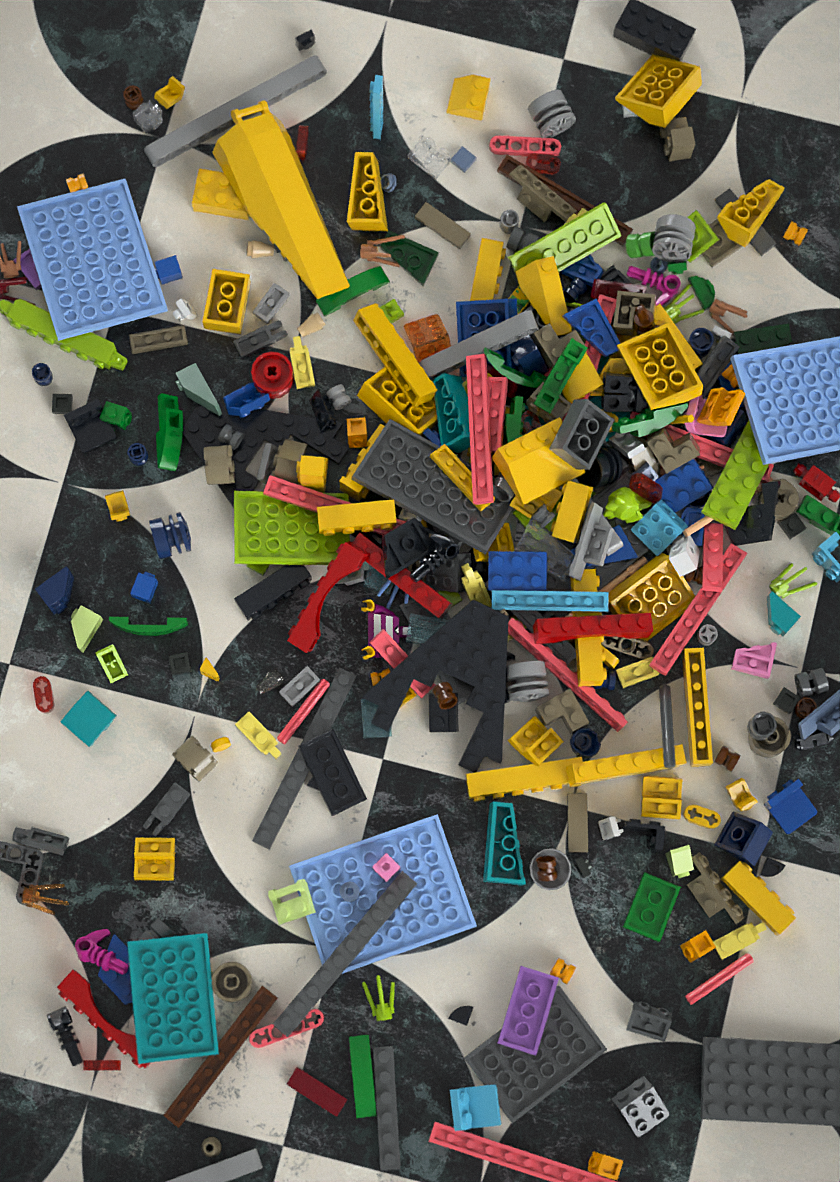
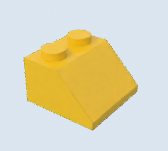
[446,75,491,121]

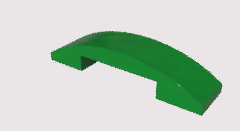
[316,266,390,317]
[534,338,588,414]
[483,347,547,388]
[109,617,188,636]
[349,1035,377,1118]

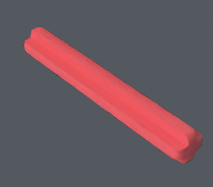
[277,679,330,744]
[685,953,754,1005]

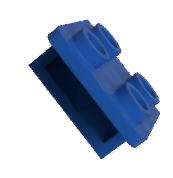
[764,779,817,834]

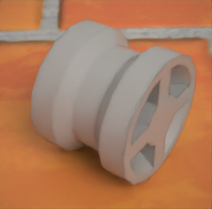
[697,624,718,646]

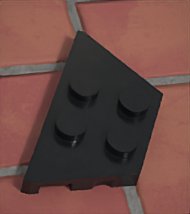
[382,518,435,578]

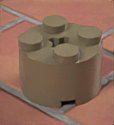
[204,445,235,485]
[758,479,799,521]
[748,716,791,758]
[172,735,218,782]
[212,962,253,1003]

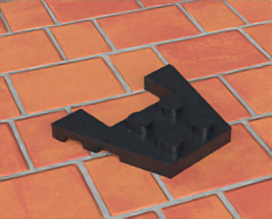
[723,481,781,546]

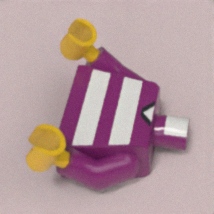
[361,599,411,660]

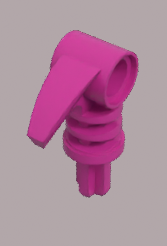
[626,266,681,306]
[75,929,129,975]

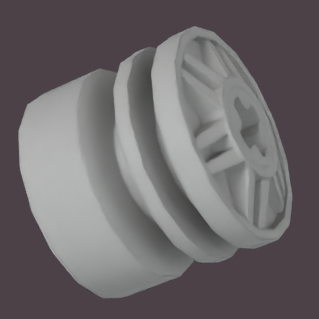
[528,90,576,138]
[652,214,696,263]
[506,661,549,702]
[530,848,571,890]

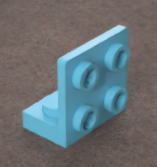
[631,499,688,556]
[812,532,840,582]
[450,1084,501,1131]

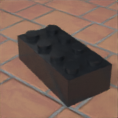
[613,0,696,61]

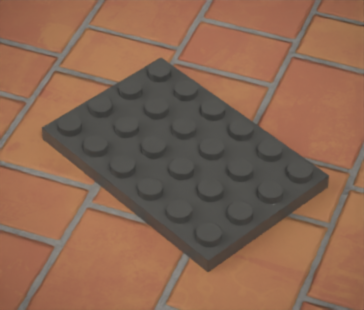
[464,985,608,1123]

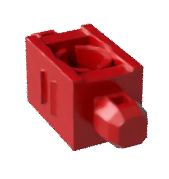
[793,464,840,503]

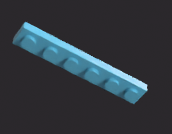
[369,75,383,139]
[492,590,609,612]

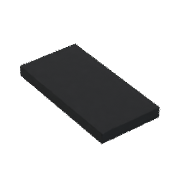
[298,729,367,816]

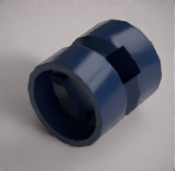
[688,328,714,359]

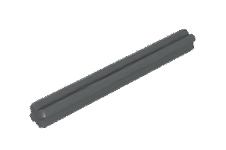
[659,684,676,769]

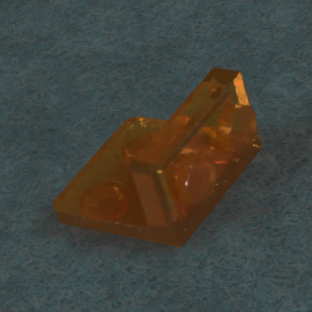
[404,314,451,363]

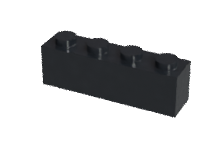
[234,565,312,621]

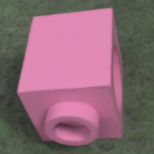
[372,853,400,883]

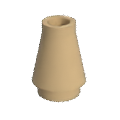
[247,240,274,258]
[297,312,326,337]

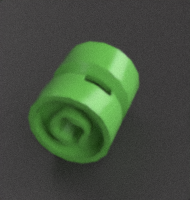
[626,231,656,258]

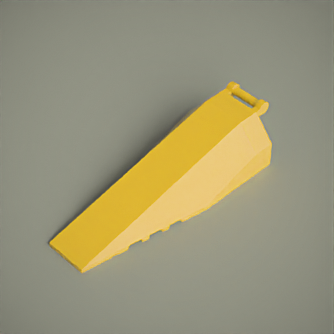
[212,100,350,299]

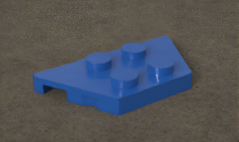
[98,934,132,1005]

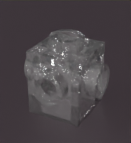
[132,100,163,134]

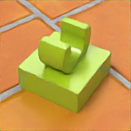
[379,299,404,324]

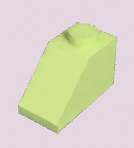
[71,605,103,653]
[666,845,694,878]

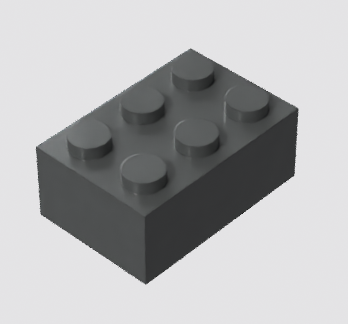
[549,399,614,470]

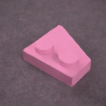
[731,642,777,679]

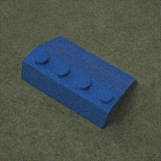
[456,298,519,377]

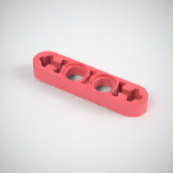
[489,136,561,157]
[249,1009,324,1048]

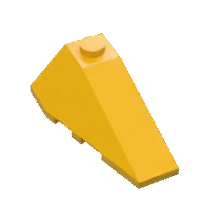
[717,179,785,247]
[516,256,572,336]

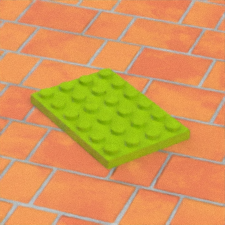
[234,491,350,565]

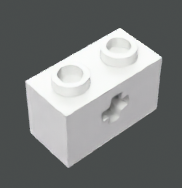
[669,535,700,577]

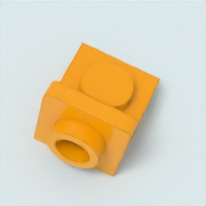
[347,417,367,448]
[680,930,716,962]
[588,1152,623,1180]

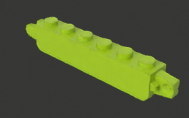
[0,299,128,371]

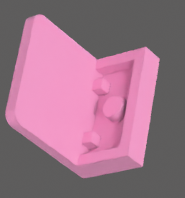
[684,395,727,437]

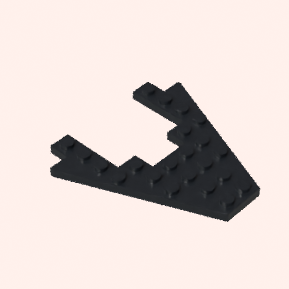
[182,402,349,508]
[363,600,509,773]

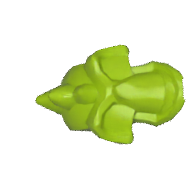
[603,487,652,523]

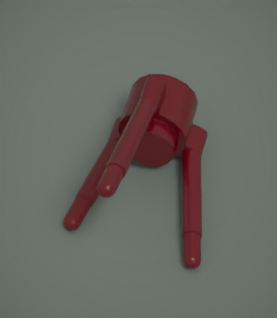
[0,277,36,306]

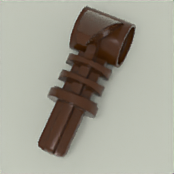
[634,304,660,336]

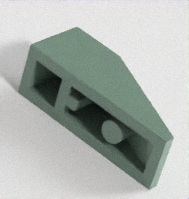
[175,363,222,416]

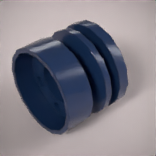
[149,512,191,559]

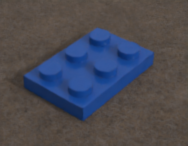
[645,458,714,513]
[488,551,547,591]

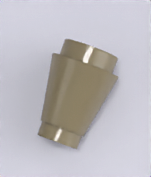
[201,1137,221,1157]

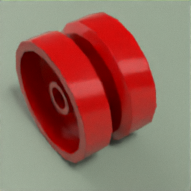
[251,352,294,399]

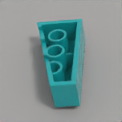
[432,373,470,453]
[483,802,526,886]

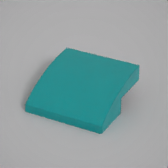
[60,691,117,747]

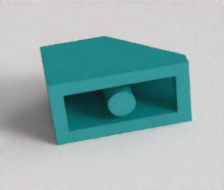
[767,591,801,636]

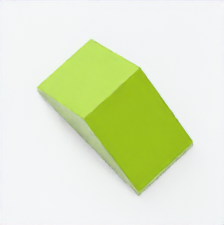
[95,644,128,683]

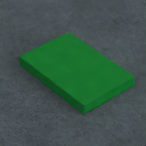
[623,872,681,942]

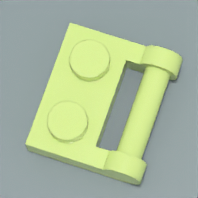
[268,879,316,925]

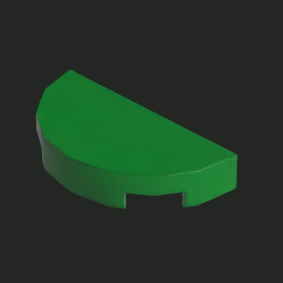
[688,276,715,311]

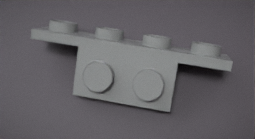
[569,502,614,581]

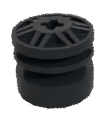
[576,445,623,489]

